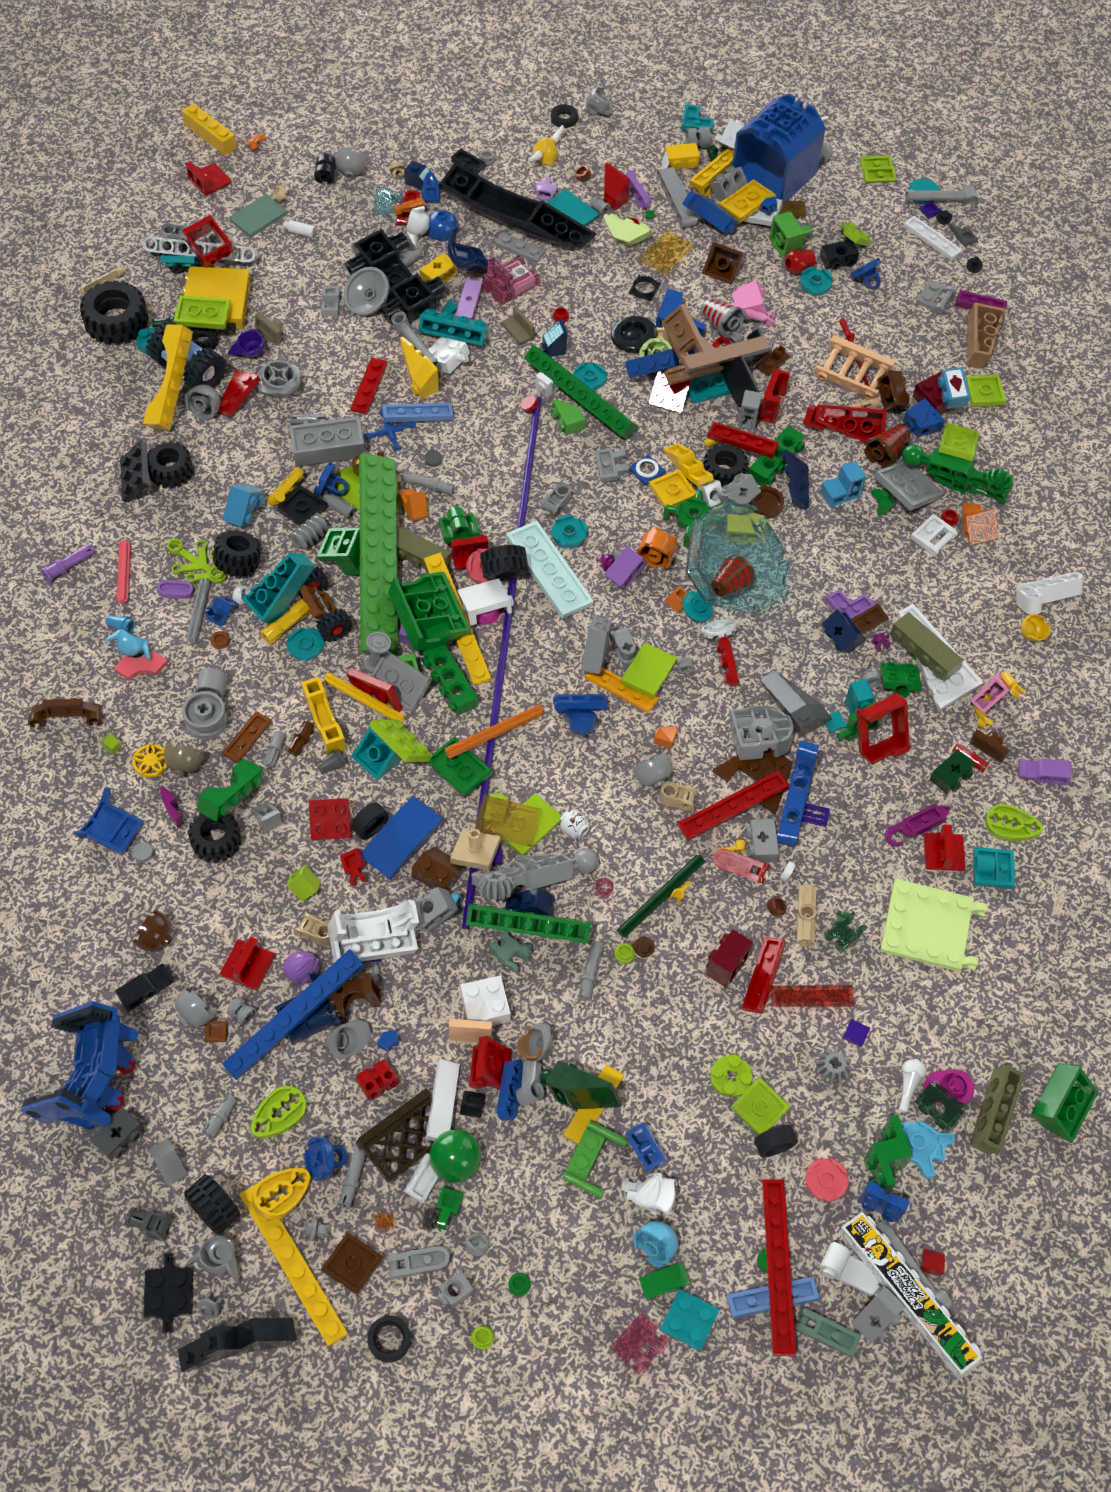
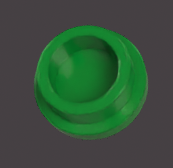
[508,1273,531,1296]

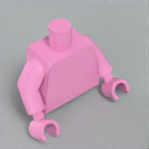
[730,280,775,326]

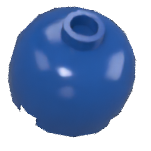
[427,210,458,242]

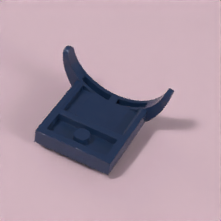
[448,227,494,275]
[275,971,340,1045]

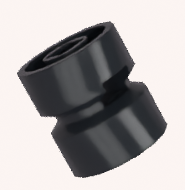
[314,154,336,184]

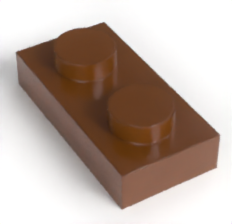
[852,603,889,634]

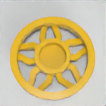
[132,743,168,778]

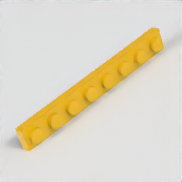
[424,552,492,686]
[239,1183,348,1348]

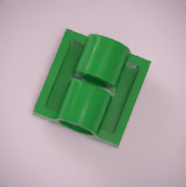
[438,506,480,544]

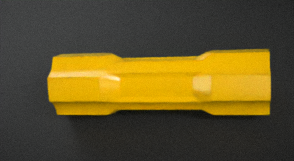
[260,599,310,645]

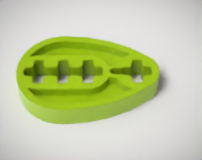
[985,804,1043,841]
[251,1086,307,1139]

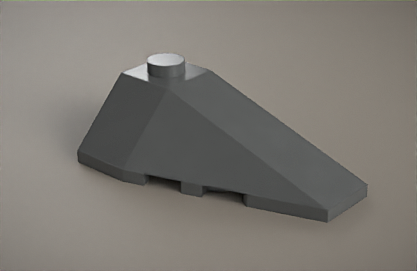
[760,671,832,737]

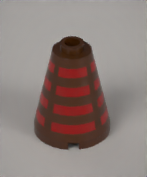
[864,424,910,469]
[710,555,755,598]

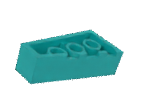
[242,553,315,623]

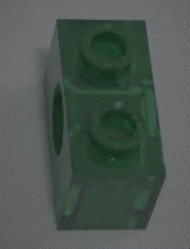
[915,1080,968,1131]

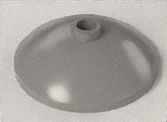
[344,267,390,316]

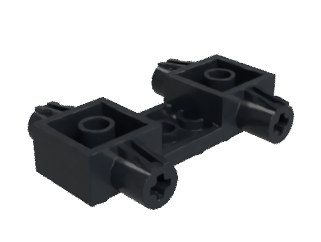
[345,229,446,323]

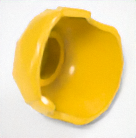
[1021,614,1051,642]

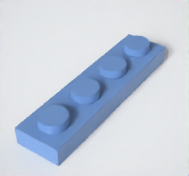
[382,403,453,422]
[726,1277,820,1319]

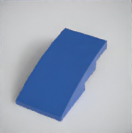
[362,796,444,880]

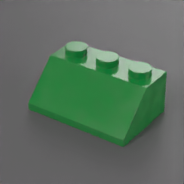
[1032,1063,1098,1143]

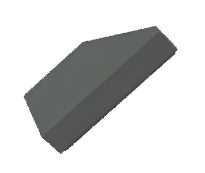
[949,224,979,247]

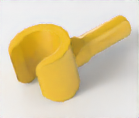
[718,840,746,854]
[669,881,691,905]

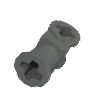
[124,1207,173,1242]

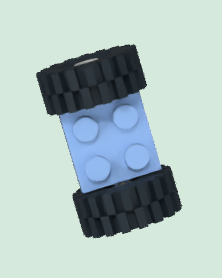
[146,321,227,388]

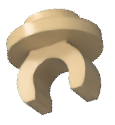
[389,162,404,179]

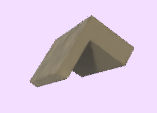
[502,306,534,346]

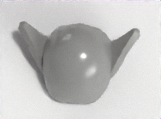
[186,1235,239,1282]

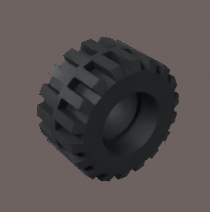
[147,441,193,489]
[703,443,748,488]
[213,530,261,577]
[480,545,529,580]
[188,813,241,863]
[184,1174,241,1235]

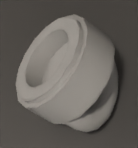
[862,668,882,688]

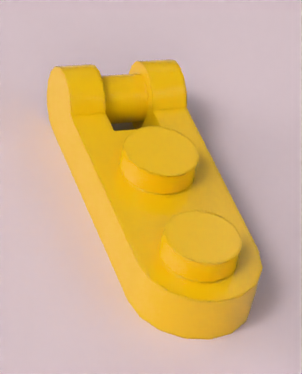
[267,466,304,506]

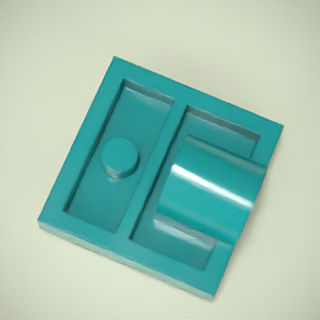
[973,847,1015,889]

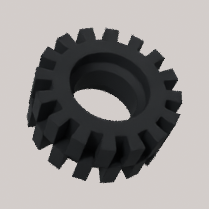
[190,327,218,350]

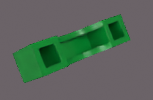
[197,758,263,822]

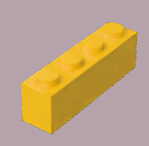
[181,103,237,155]

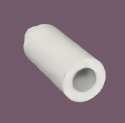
[283,220,316,238]

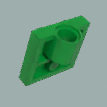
[880,662,922,698]

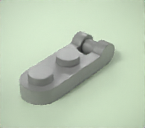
[386,1246,450,1280]

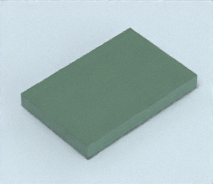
[229,194,287,238]

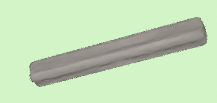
[187,579,210,643]

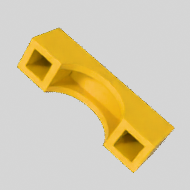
[301,677,346,755]

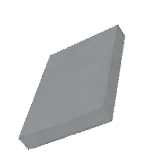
[371,651,432,712]

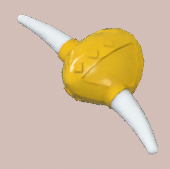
[528,125,564,165]

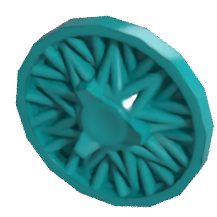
[682,591,713,623]

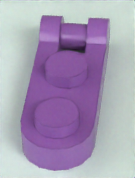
[626,170,651,209]

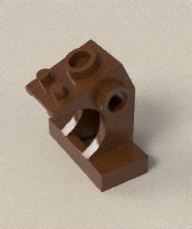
[329,973,381,1021]

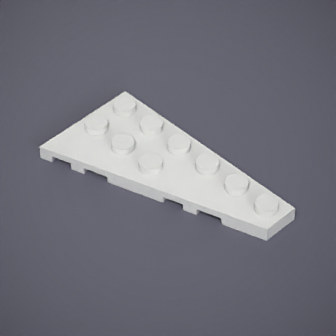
[897,604,983,712]

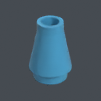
[106,615,135,634]

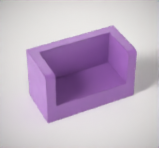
[604,546,648,590]

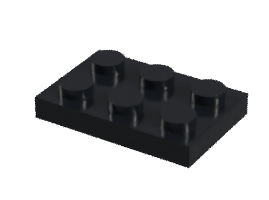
[120,440,149,502]

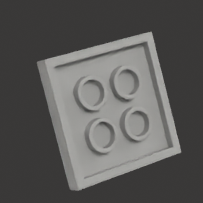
[873,461,944,510]

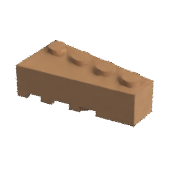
[967,302,1006,369]

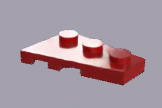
[218,370,261,417]
[346,668,403,712]

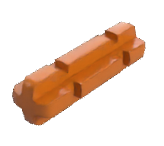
[393,197,425,215]

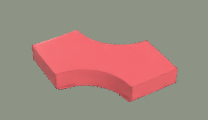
[114,651,168,680]

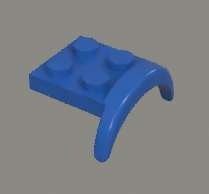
[73,787,144,856]

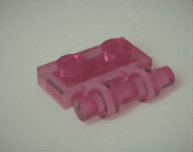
[610,1312,669,1375]

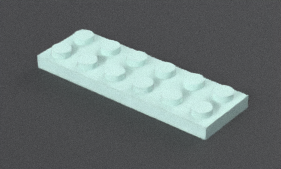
[506,521,594,619]

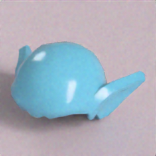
[105,629,151,659]

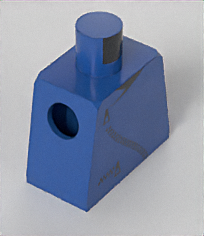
[902,398,945,438]

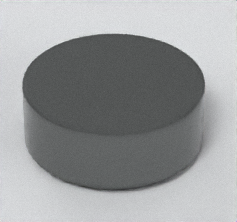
[424,450,442,467]

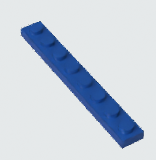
[222,949,365,1080]

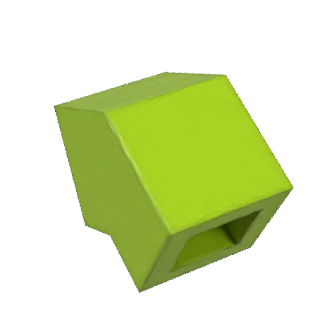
[99,733,121,755]

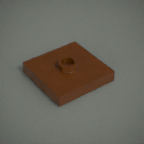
[321,1232,384,1296]

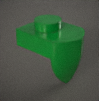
[871,487,896,516]

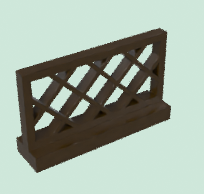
[355,1088,455,1183]

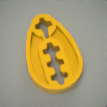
[252,1168,310,1220]

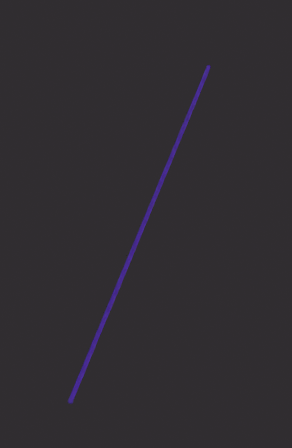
[462,396,541,930]

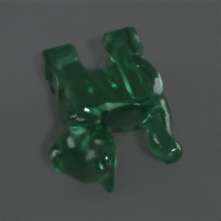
[823,911,867,953]

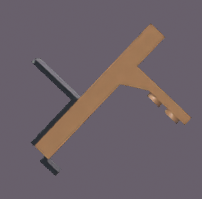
[661,304,772,407]

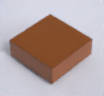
[204,1021,228,1042]

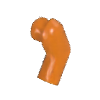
[248,133,266,151]

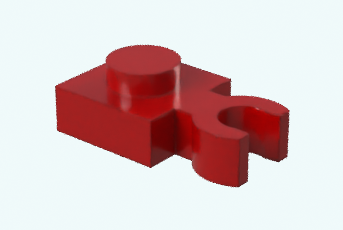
[340,848,367,886]

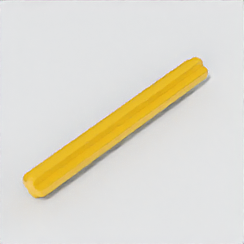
[323,673,405,723]

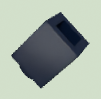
[505,888,553,916]

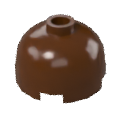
[133,910,173,952]

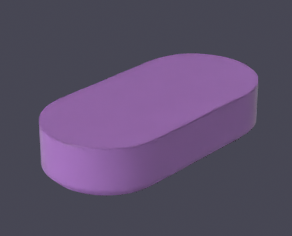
[156,580,194,599]

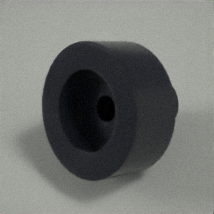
[966,257,983,273]

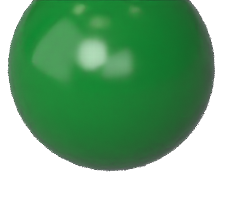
[429,1129,482,1183]

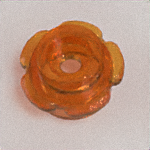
[373,1212,394,1231]

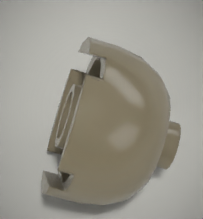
[164,743,204,776]

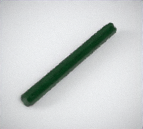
[617,855,705,937]

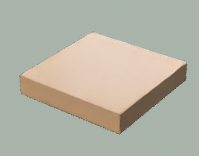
[449,1019,492,1043]

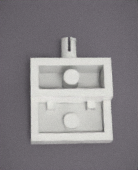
[428,337,470,374]

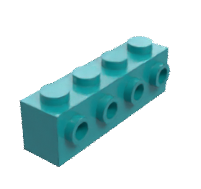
[418,309,490,346]

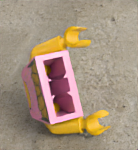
[970,672,1026,730]

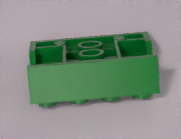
[388,572,471,651]

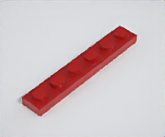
[677,770,789,841]

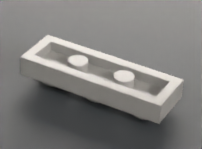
[495,232,545,264]

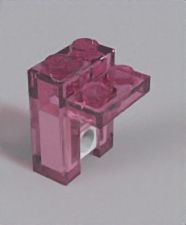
[482,255,540,305]

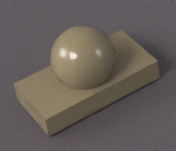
[254,312,283,345]

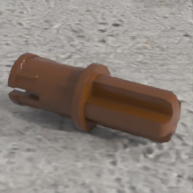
[288,721,314,756]

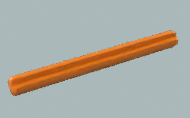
[445,705,544,758]

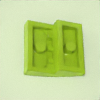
[859,155,897,183]

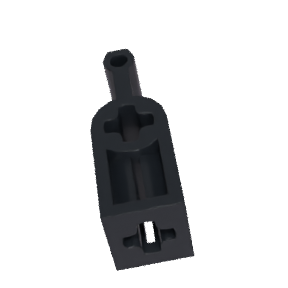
[115,963,174,1012]

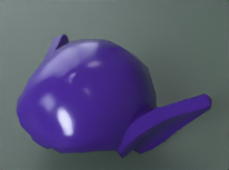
[228,329,265,358]

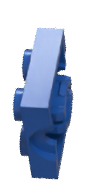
[858,1180,910,1222]

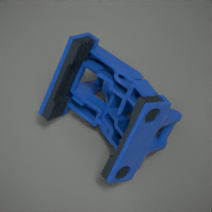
[20,1001,138,1130]

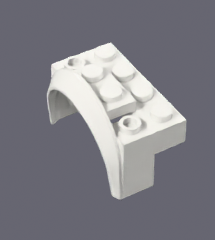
[327,900,419,963]

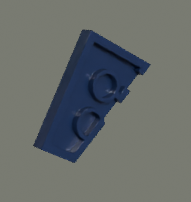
[781,449,809,510]

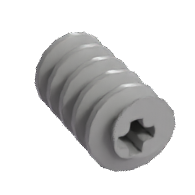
[289,513,329,550]

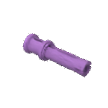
[41,543,96,583]

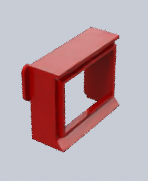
[856,692,911,764]

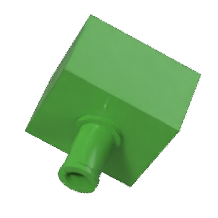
[769,211,812,261]

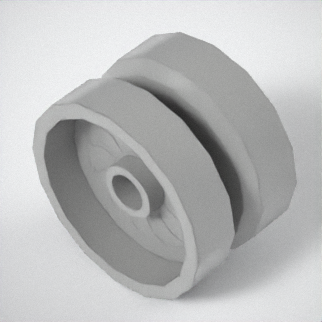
[182,691,228,740]

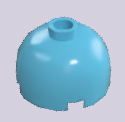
[633,1221,678,1267]

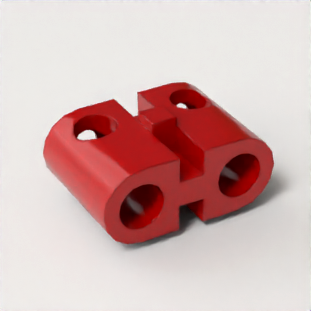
[355,1059,400,1100]

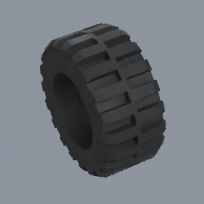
[80,280,148,345]

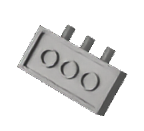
[289,416,365,467]

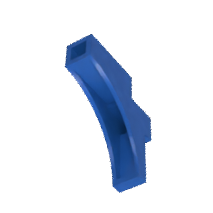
[625,345,699,378]

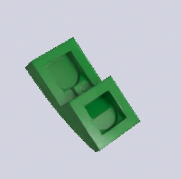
[639,1263,691,1300]

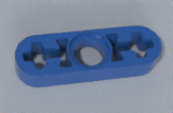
[497,1060,523,1121]

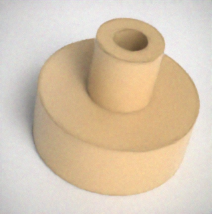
[272,185,289,203]

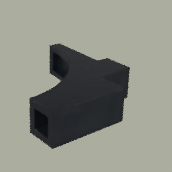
[178,1318,297,1372]

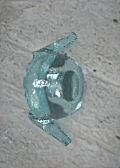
[374,184,403,215]

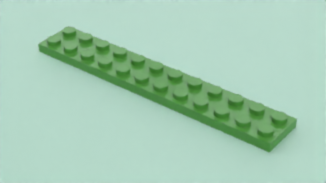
[359,452,398,656]

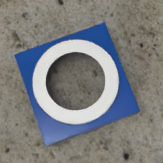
[629,454,666,485]

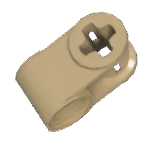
[659,782,698,812]
[294,913,331,947]

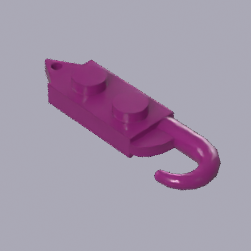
[884,804,951,846]

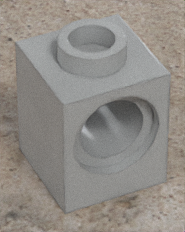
[437,1271,474,1310]

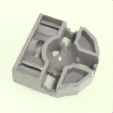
[729,705,794,760]

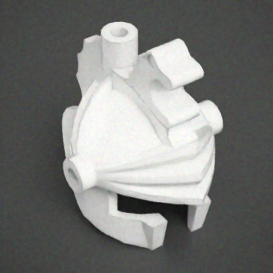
[621,1173,677,1215]

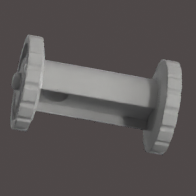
[363,632,391,674]

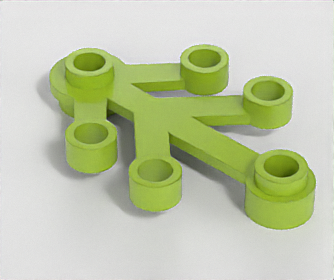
[167,539,226,584]

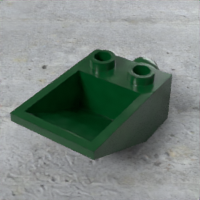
[540,1061,622,1110]

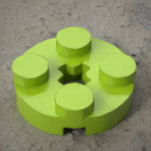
[710,1055,753,1098]

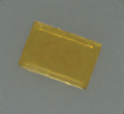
[639,230,694,275]
[475,795,542,847]

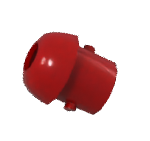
[785,249,816,274]

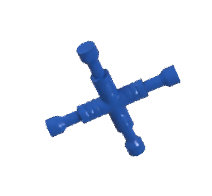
[364,409,416,451]

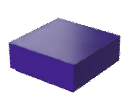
[919,201,942,219]
[843,1019,870,1048]

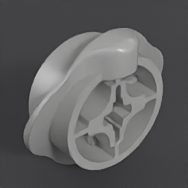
[257,360,300,398]

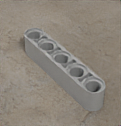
[657,167,698,228]

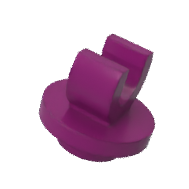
[596,554,615,572]
[871,632,890,651]

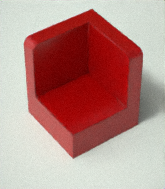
[803,404,825,430]

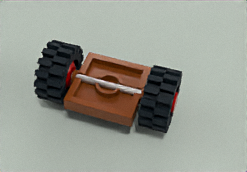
[297,566,353,642]

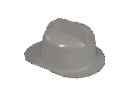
[324,1019,371,1059]

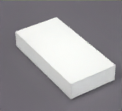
[404,1154,438,1204]

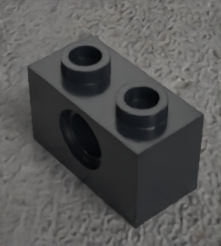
[820,240,859,270]

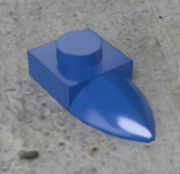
[422,171,439,204]

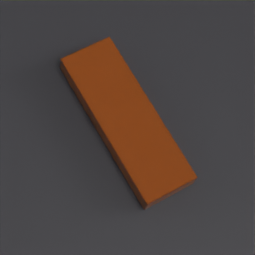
[222,711,272,764]

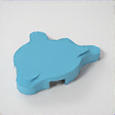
[901,1121,955,1179]

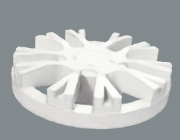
[702,619,736,639]

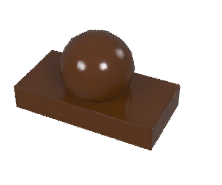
[970,730,1009,763]

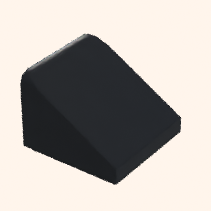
[460,1091,485,1118]

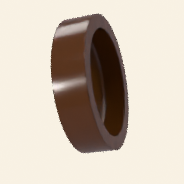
[748,486,784,519]

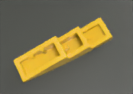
[663,443,714,486]

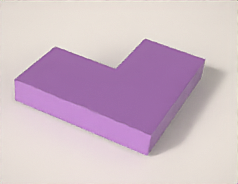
[825,589,875,619]

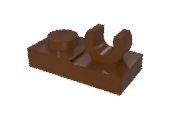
[756,345,790,377]

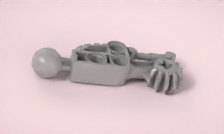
[472,848,599,901]

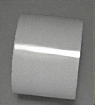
[195,668,228,699]

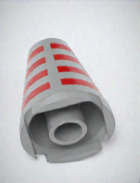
[701,299,747,339]

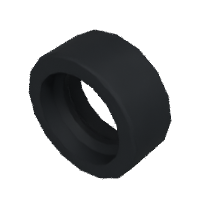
[351,802,389,840]
[754,1125,798,1158]
[367,1315,411,1363]

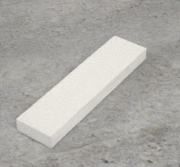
[903,216,963,261]
[426,1059,460,1141]

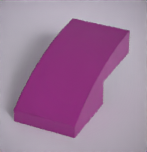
[160,786,184,828]

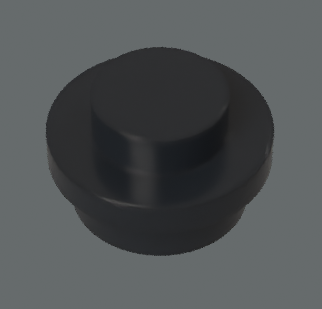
[936,210,952,224]

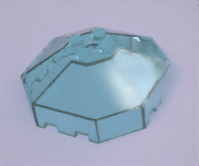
[686,499,791,614]

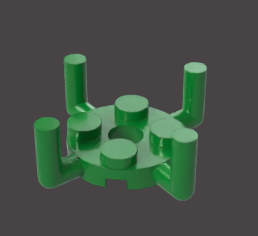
[663,490,723,547]

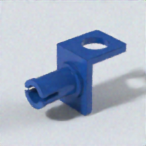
[205,596,240,627]

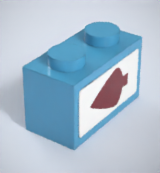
[938,367,970,409]

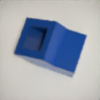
[761,197,777,215]
[377,1030,399,1052]

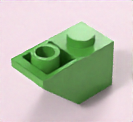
[551,400,586,435]

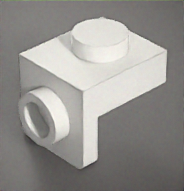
[535,372,559,398]

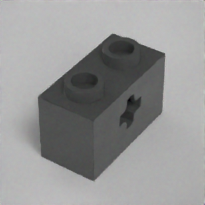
[90,1107,143,1161]

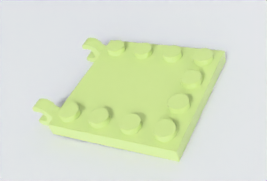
[880,878,988,972]

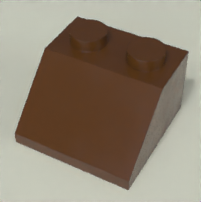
[702,242,747,285]
[877,370,910,411]
[411,847,467,891]

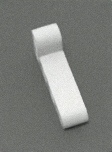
[1016,572,1083,614]

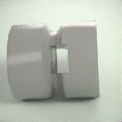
[685,127,711,148]

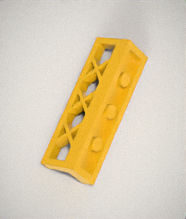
[689,147,734,197]

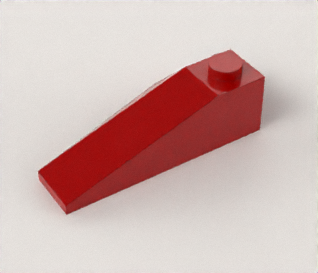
[815,404,887,443]

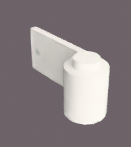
[820,1242,884,1297]

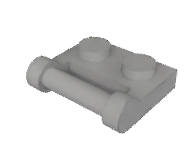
[916,279,957,314]

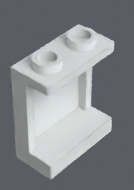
[457,578,514,626]

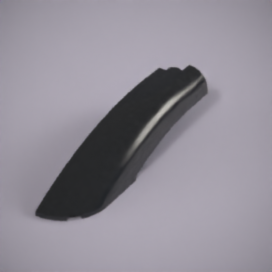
[439,161,597,247]

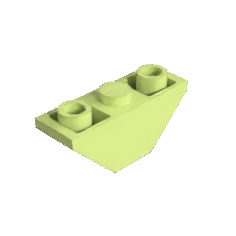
[604,214,652,246]

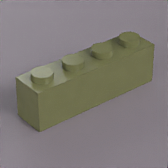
[396,525,451,574]
[890,612,963,682]

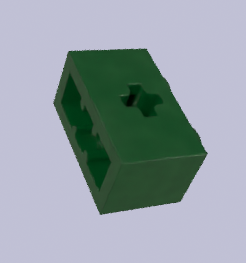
[929,749,975,794]

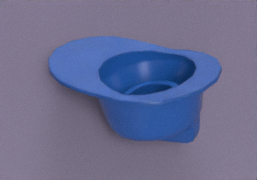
[565,709,598,737]

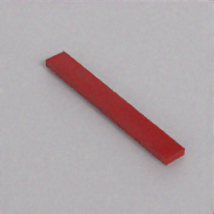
[762,1179,796,1357]

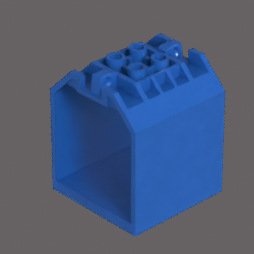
[732,93,826,203]

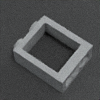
[581,615,612,674]

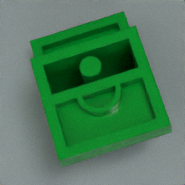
[317,528,360,575]
[864,1115,913,1195]

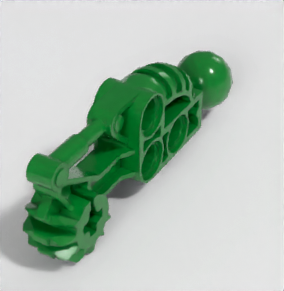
[902,444,1014,504]

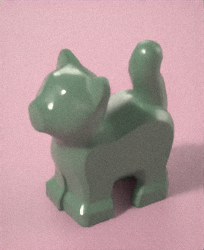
[489,931,532,972]

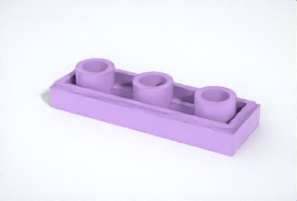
[455,279,482,320]

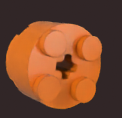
[636,527,677,569]

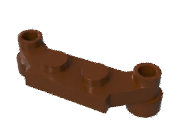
[28,698,103,727]

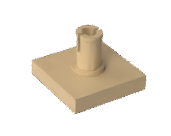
[450,829,501,871]

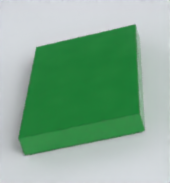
[427,736,493,798]

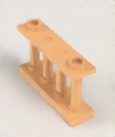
[815,335,895,400]

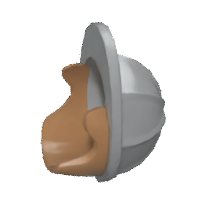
[517,1023,554,1062]

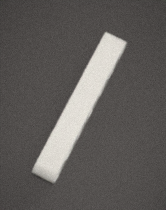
[143,237,258,262]

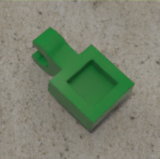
[436,1187,463,1230]

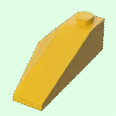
[400,337,439,399]

